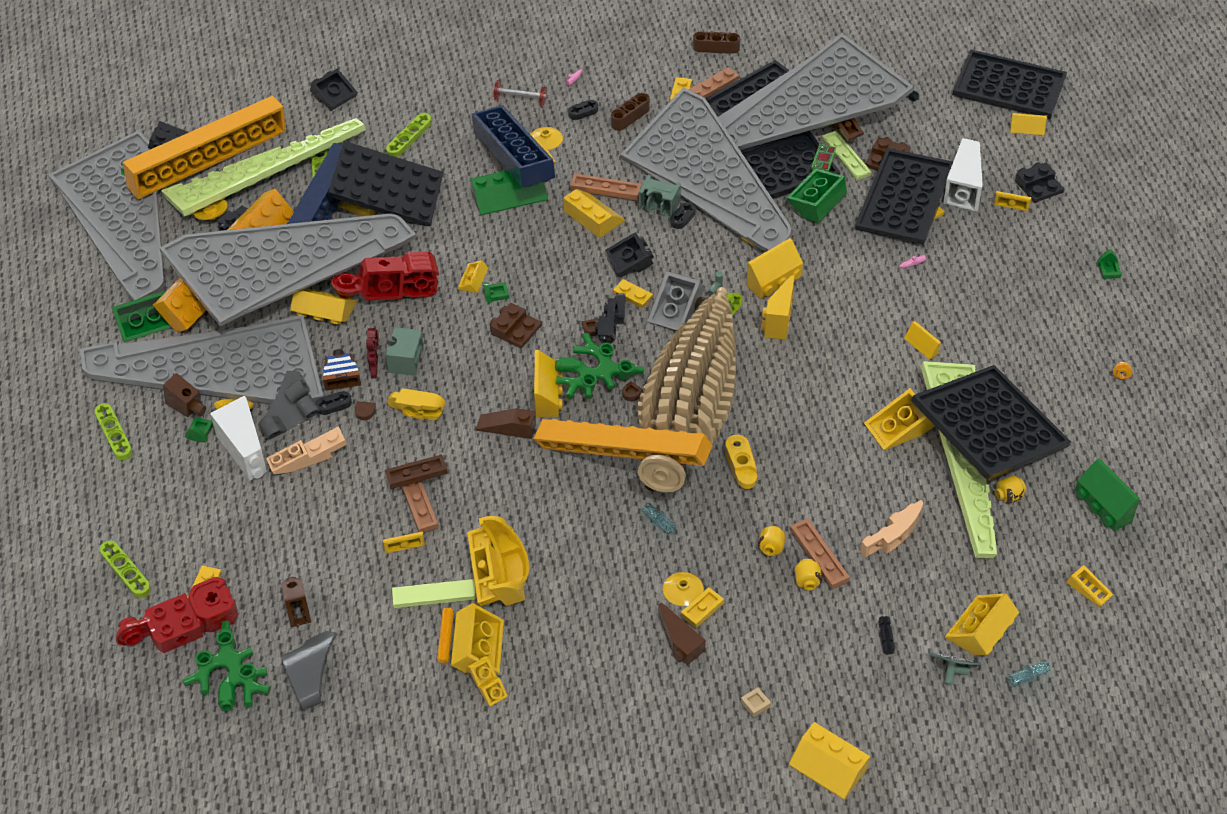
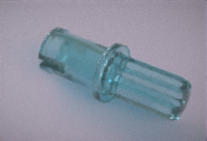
[642,503,676,534]
[1008,660,1051,687]

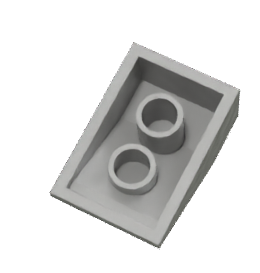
[647,271,705,331]

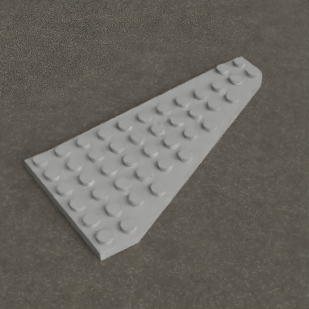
[718,33,914,150]
[620,87,792,252]
[48,130,165,300]
[160,214,416,327]
[79,315,324,404]

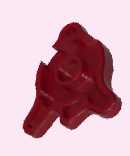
[366,328,379,378]

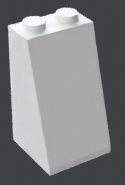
[943,138,983,211]
[210,396,267,481]

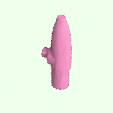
[566,69,583,86]
[899,255,926,267]

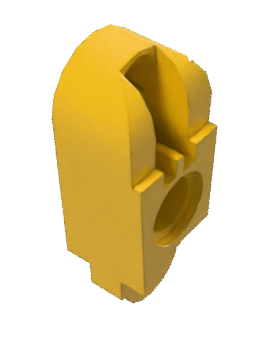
[387,388,446,420]
[725,434,758,489]

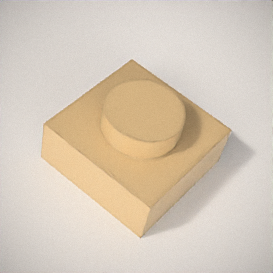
[741,688,771,718]

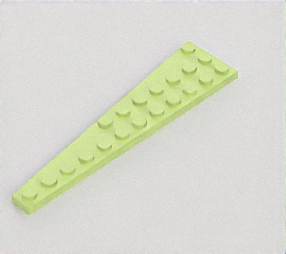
[161,118,366,216]
[920,361,997,559]

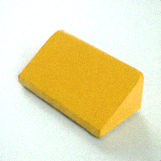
[1010,113,1047,135]
[994,191,1031,211]
[457,260,488,293]
[904,321,941,359]
[383,532,425,553]

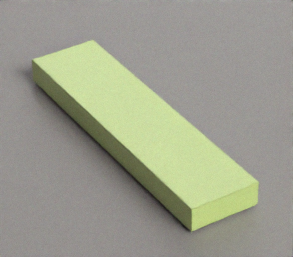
[821,131,872,181]
[392,579,476,608]

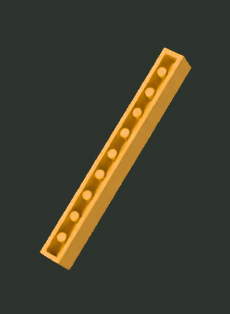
[533,419,713,466]

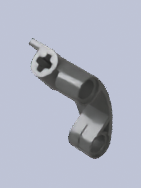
[258,370,319,440]
[281,631,337,710]

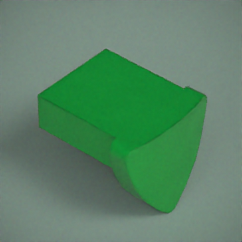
[1096,249,1122,279]
[483,282,509,304]
[185,417,213,443]

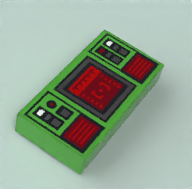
[811,144,836,172]

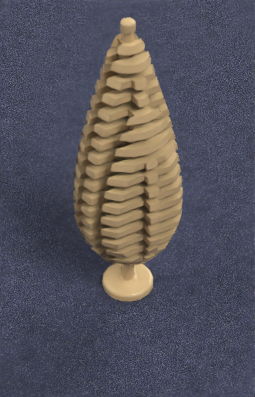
[638,287,736,492]

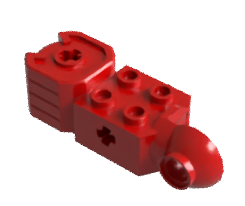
[331,251,439,301]
[116,577,239,653]

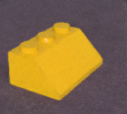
[563,189,625,238]
[747,238,803,299]
[290,288,358,324]
[534,350,563,417]
[945,593,1019,655]
[451,603,504,674]
[789,722,870,800]

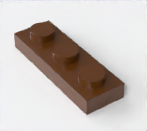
[385,454,448,489]

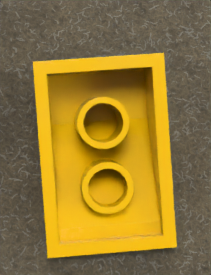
[761,275,795,340]
[864,388,934,450]

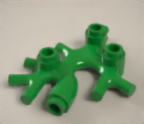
[555,333,644,399]
[182,621,271,711]

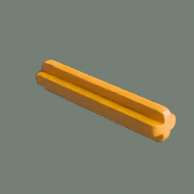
[437,607,454,664]

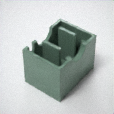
[639,175,681,217]
[386,327,424,376]

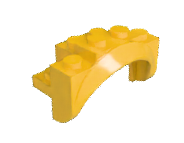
[467,516,529,606]

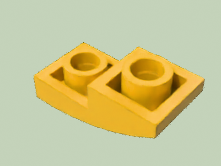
[467,656,508,706]

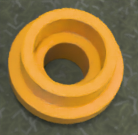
[1113,362,1133,379]

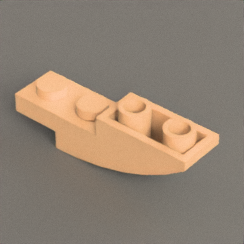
[266,426,347,474]
[860,500,923,557]

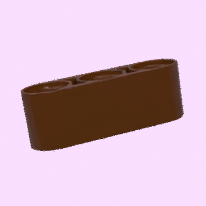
[693,31,740,54]
[611,93,650,131]

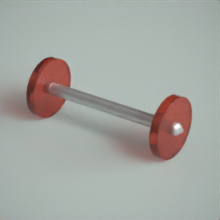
[493,80,547,106]

